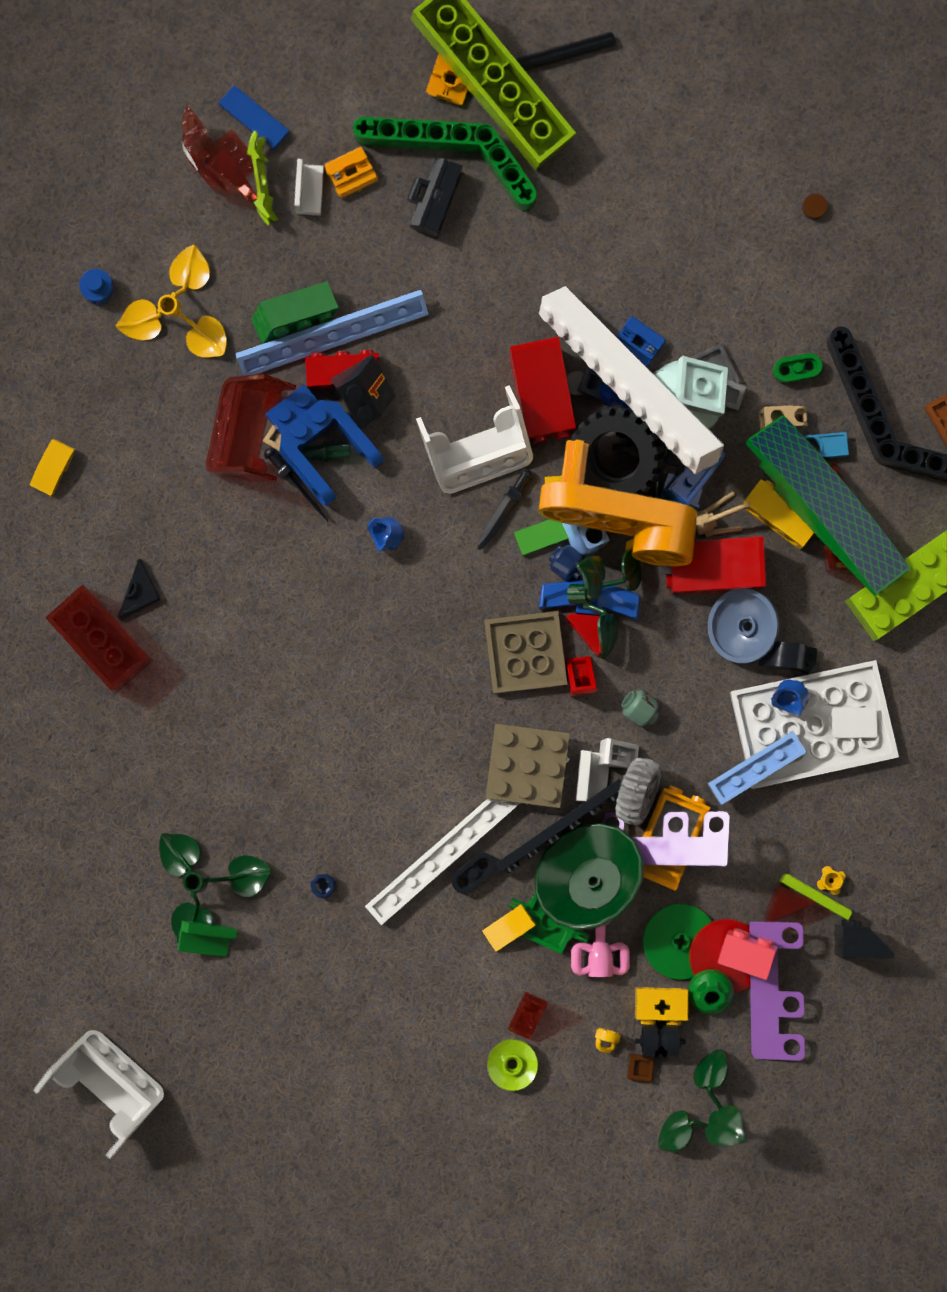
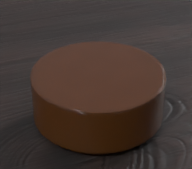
[802,194,827,220]

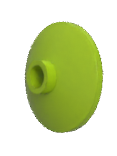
[487,1039,538,1091]

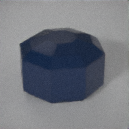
[311,874,335,898]

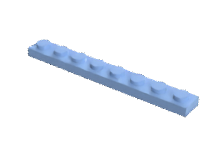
[235,290,429,378]

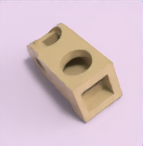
[758,405,808,430]

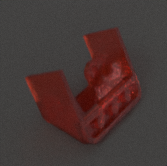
[206,374,297,482]

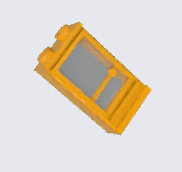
[642,785,711,891]

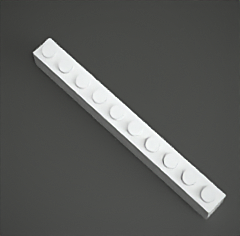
[539,286,723,474]

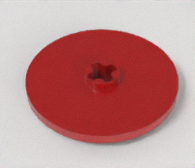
[689,919,750,994]

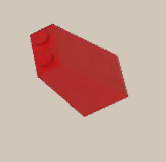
[509,336,576,444]
[665,536,766,595]

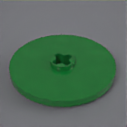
[642,904,712,979]

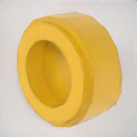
[595,1028,621,1053]

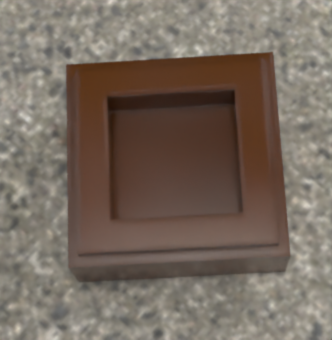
[627,1053,655,1082]

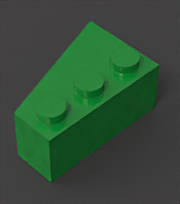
[251,281,338,344]

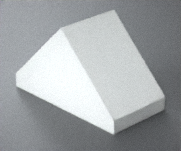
[598,738,639,769]

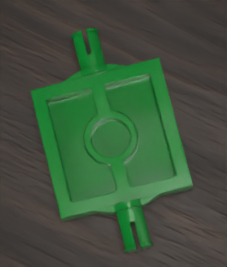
[509,892,590,954]

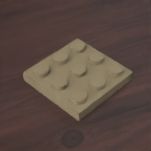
[484,611,567,694]
[485,724,570,808]

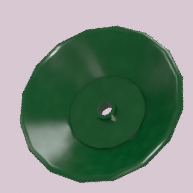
[535,823,644,930]

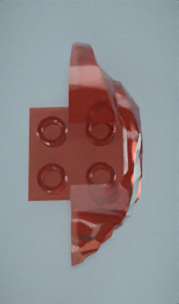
[181,105,258,207]

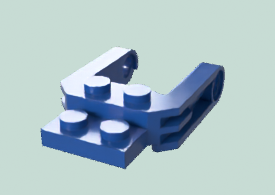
[266,385,384,507]

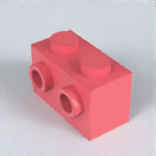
[718,929,778,980]

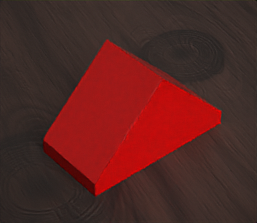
[565,613,601,656]
[566,656,597,697]

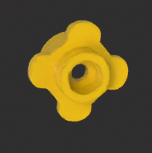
[817,866,846,895]

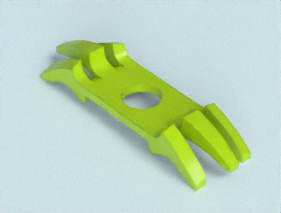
[247,131,278,226]

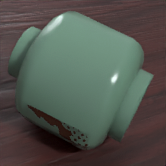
[621,690,659,727]

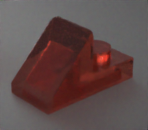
[507,992,548,1040]

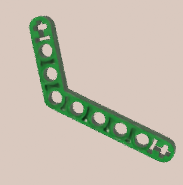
[353,117,537,211]

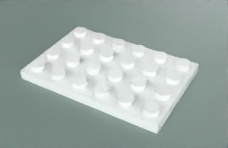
[730,660,899,789]

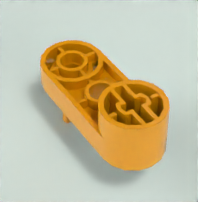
[538,440,698,566]

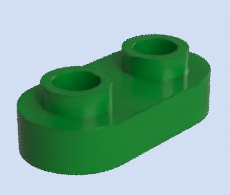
[772,353,822,384]

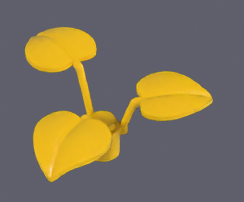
[116,245,227,358]

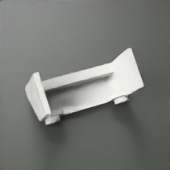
[416,386,533,494]
[34,1030,164,1159]

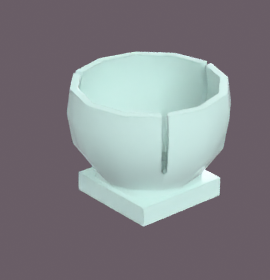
[653,356,728,430]

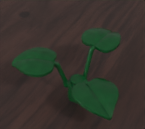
[567,549,642,658]
[159,833,271,943]
[658,1049,747,1152]

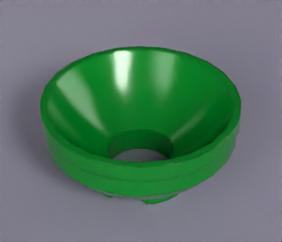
[688,969,734,1015]

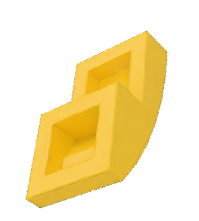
[30,439,76,496]
[482,904,536,951]

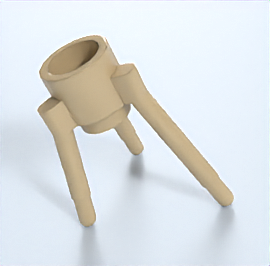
[696,492,750,538]

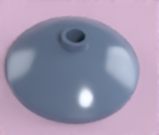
[708,589,779,663]

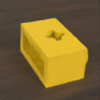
[635,987,688,1025]

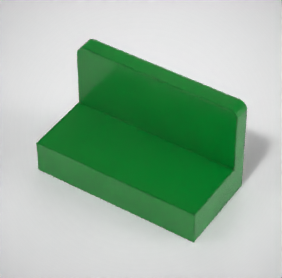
[178,920,237,957]

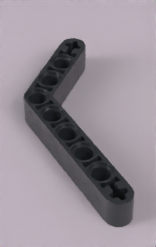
[826,326,947,482]

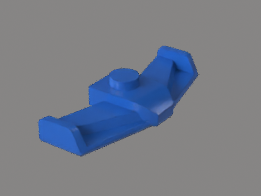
[539,579,641,621]

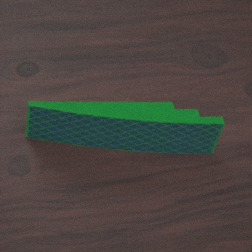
[746,415,911,597]

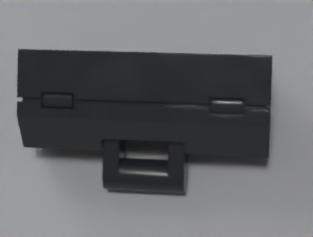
[407,158,463,239]

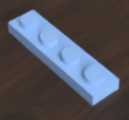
[707,731,806,805]

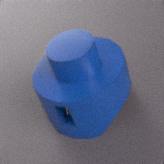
[79,269,114,305]
[367,517,404,551]
[771,680,810,716]

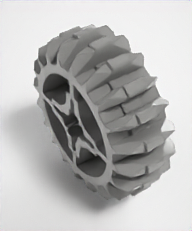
[615,758,661,825]

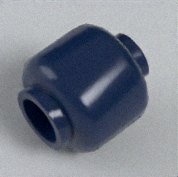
[549,545,586,581]

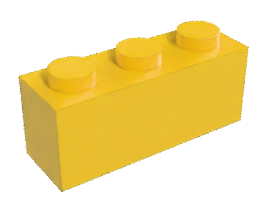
[742,479,814,550]

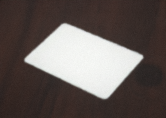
[832,707,877,738]

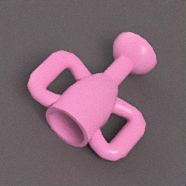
[571,922,630,977]

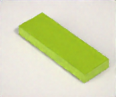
[779,874,853,920]

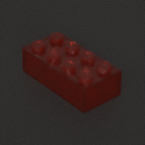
[45,584,153,694]

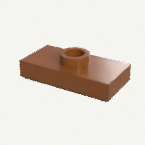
[923,395,947,448]

